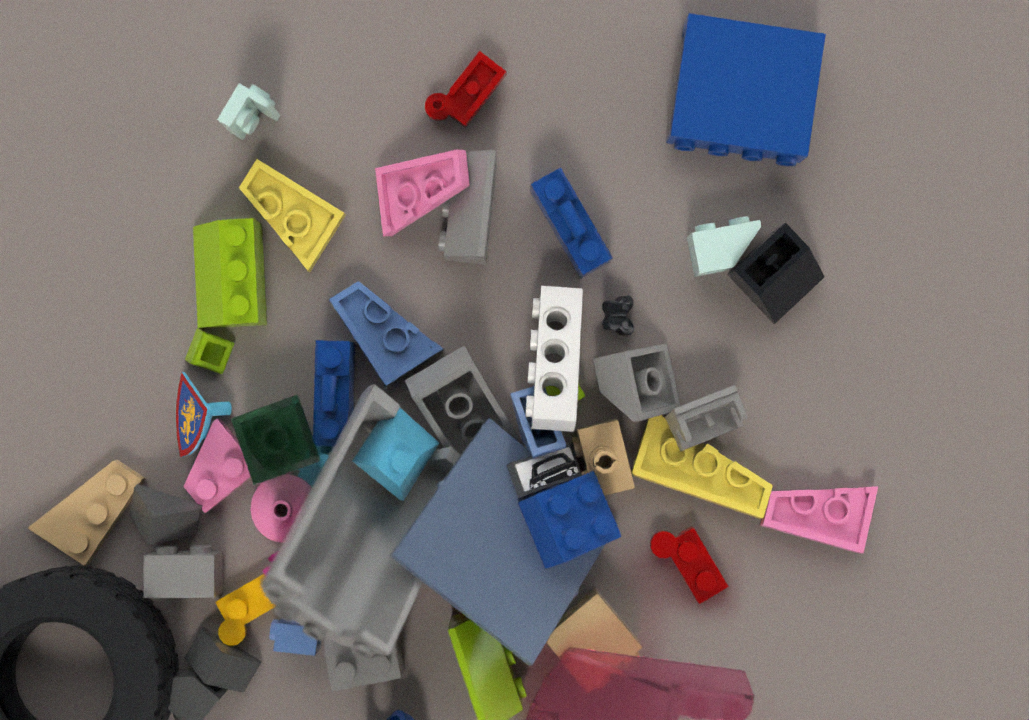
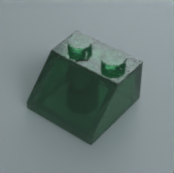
[231,395,321,485]

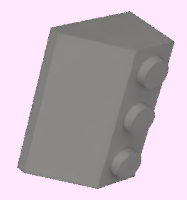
[439,150,497,264]

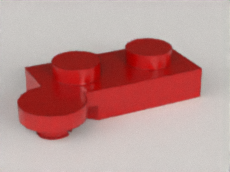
[425,51,507,128]
[650,526,729,604]

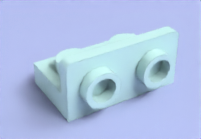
[217,83,280,140]

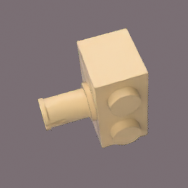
[572,419,635,496]

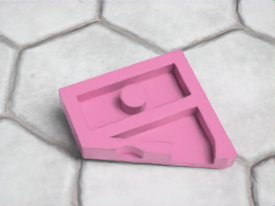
[183,418,261,513]

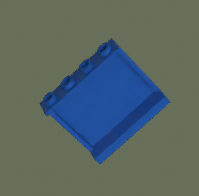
[666,13,826,167]

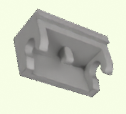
[665,385,747,452]

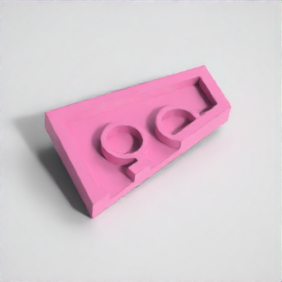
[375,149,470,237]
[760,486,878,554]

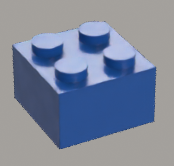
[518,471,622,569]

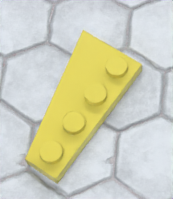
[631,415,773,519]

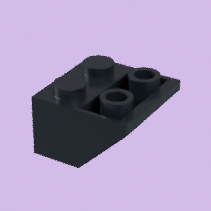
[727,223,825,324]

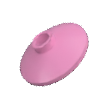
[251,474,312,543]

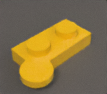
[215,574,276,646]

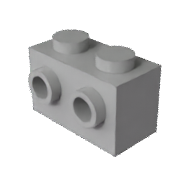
[143,545,223,598]

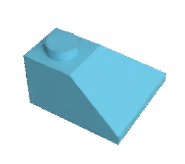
[353,407,440,501]

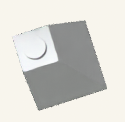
[593,343,680,422]

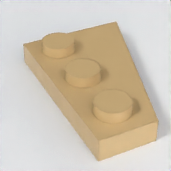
[28,460,146,566]

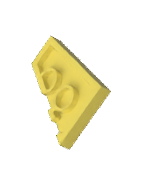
[239,159,346,272]

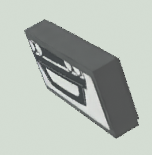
[507,443,582,498]

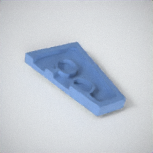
[329,281,443,387]

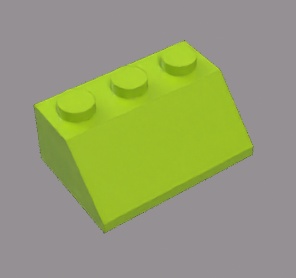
[193,218,267,329]
[448,613,527,720]

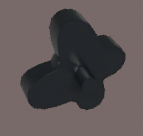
[602,295,634,336]

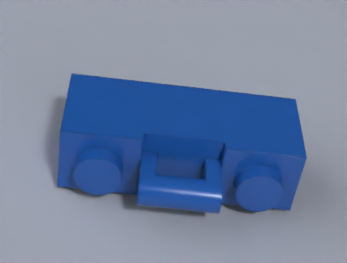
[530,168,613,279]
[312,340,356,446]

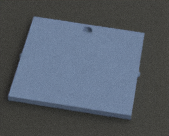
[390,418,618,665]

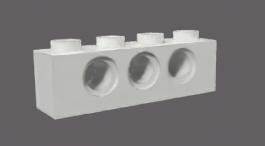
[525,286,583,432]

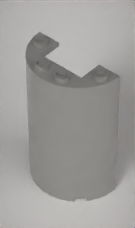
[261,384,461,659]

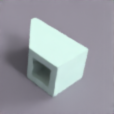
[687,216,761,277]

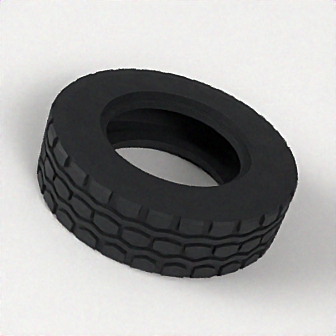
[0,566,179,720]

